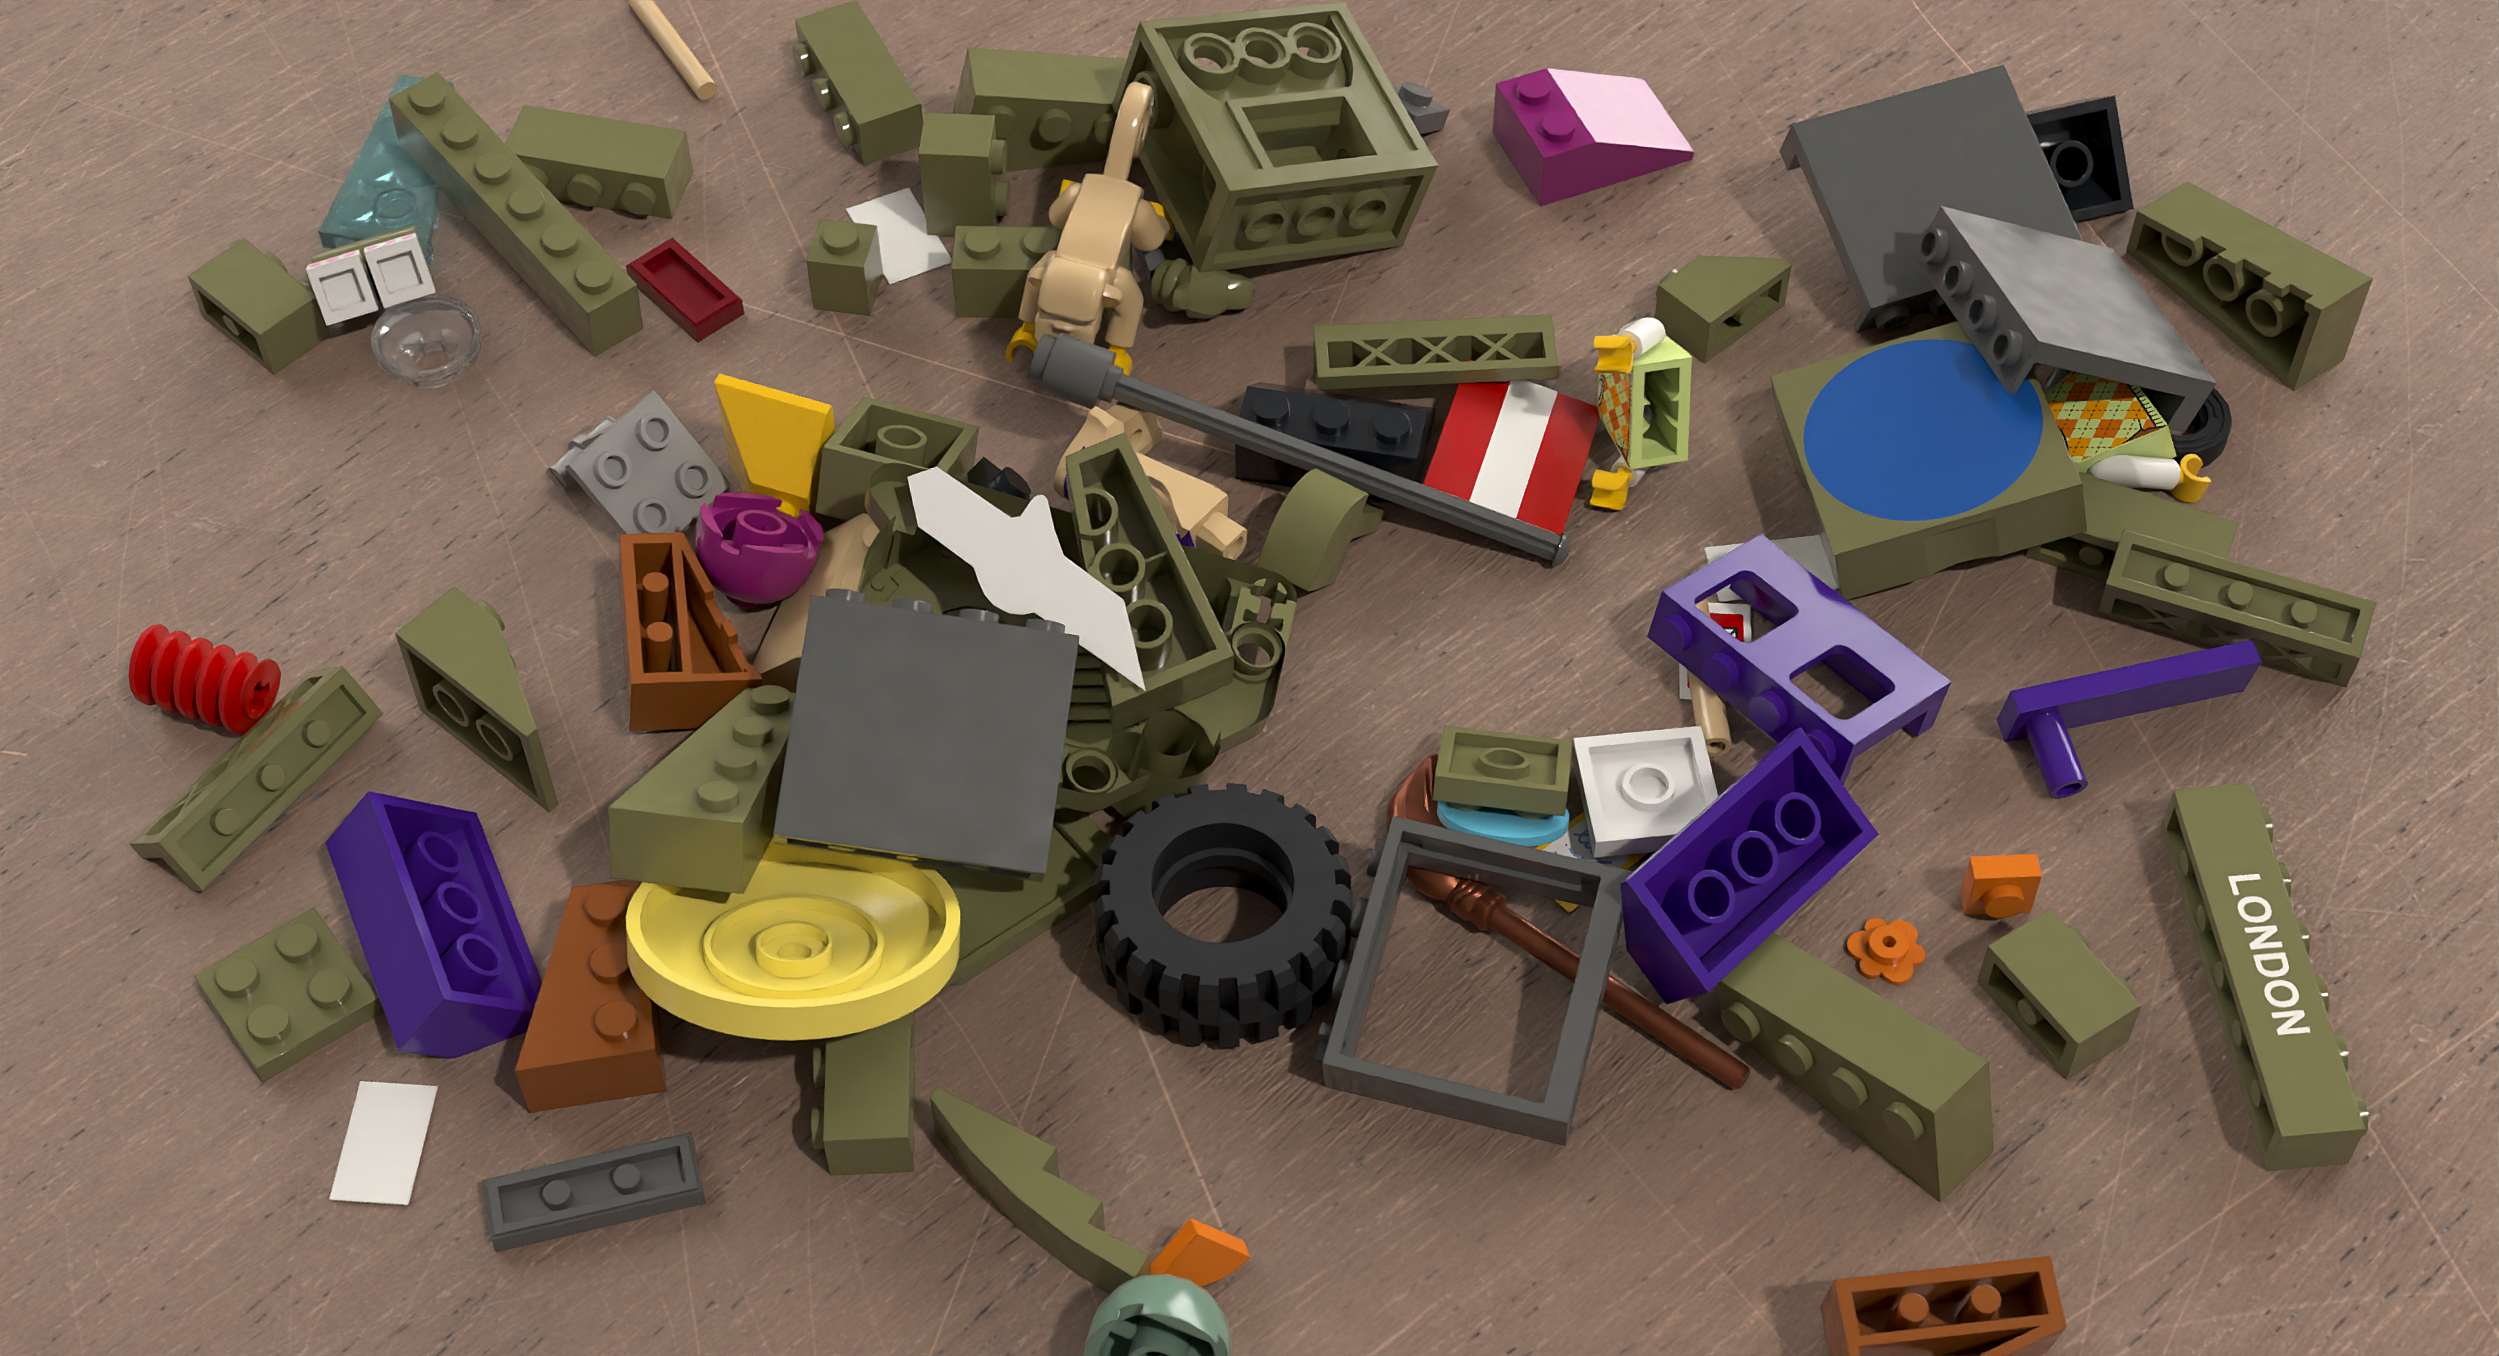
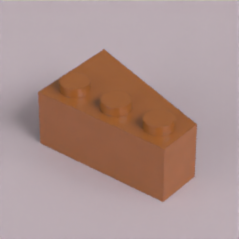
[618,533,762,731]
[515,880,667,1113]
[1820,1256,2067,1356]

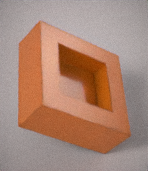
[1960,854,2042,918]

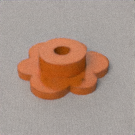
[1846,918,1926,985]

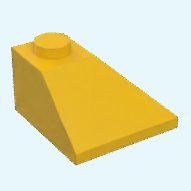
[714,373,836,525]

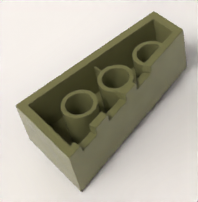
[2126,181,2373,391]
[608,685,796,894]
[1717,932,1994,1203]

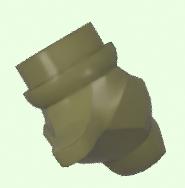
[1151,258,1254,319]

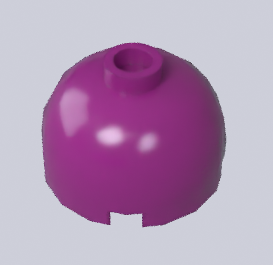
[694,492,824,608]

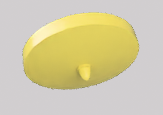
[626,836,960,1040]

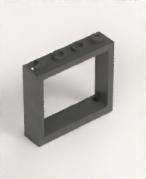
[1314,816,1631,1146]

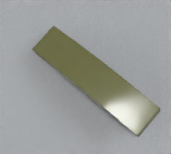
[930,1087,1151,1294]

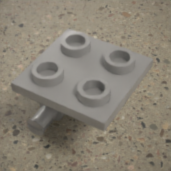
[547,390,731,534]

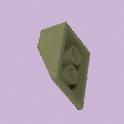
[395,587,559,812]

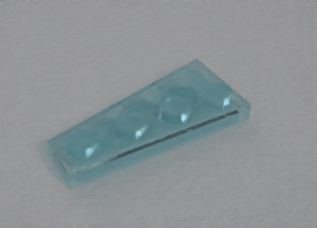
[318,74,455,265]

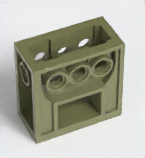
[1112,2,1438,273]

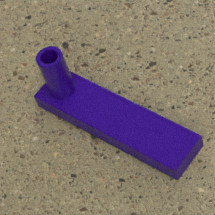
[1997,640,2262,799]

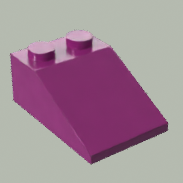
[1492,68,1694,207]

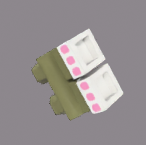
[306,224,436,326]

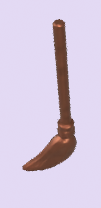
[1386,753,1751,1090]

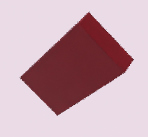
[626,237,745,343]

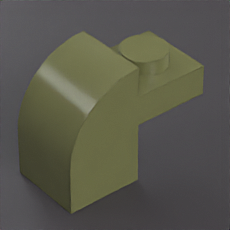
[1257,468,1385,592]

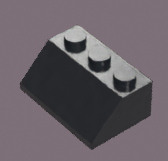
[2025,96,2134,222]
[1235,382,1435,503]

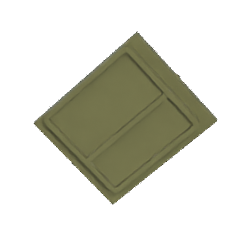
[931,804,1110,993]

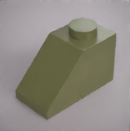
[1654,256,1792,364]

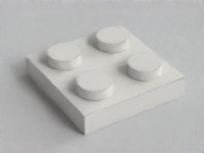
[1572,726,1718,858]

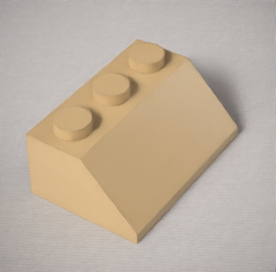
[753,513,880,693]

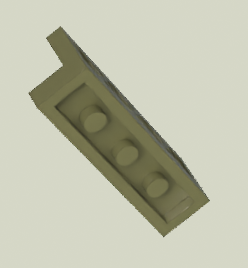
[1313,314,1559,390]
[2097,529,2377,687]
[130,666,384,891]

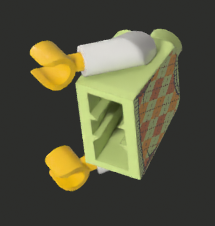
[1590,318,1692,510]
[2042,367,2212,503]

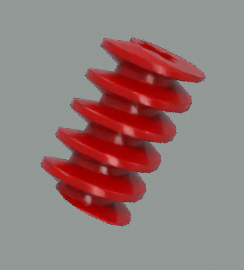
[128,624,281,734]

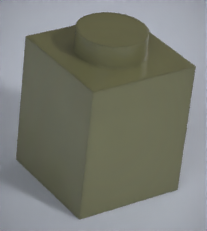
[806,219,883,316]

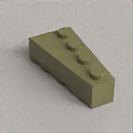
[952,48,1127,172]
[1065,432,1235,733]

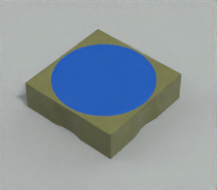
[1770,321,2087,600]

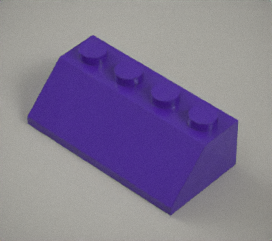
[1620,727,1879,1005]
[325,791,542,1059]

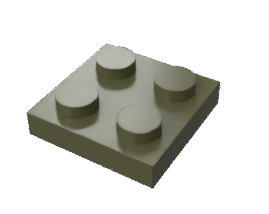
[1432,725,1572,819]
[193,907,384,1083]

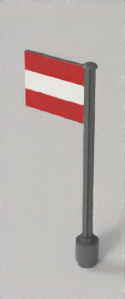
[1027,332,1600,567]

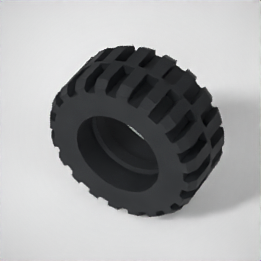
[1093,783,1353,1048]

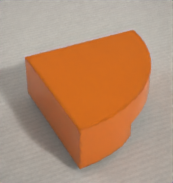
[1150,1218,1251,1287]

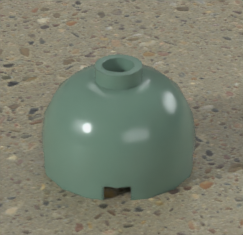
[1084,1274,1232,1356]

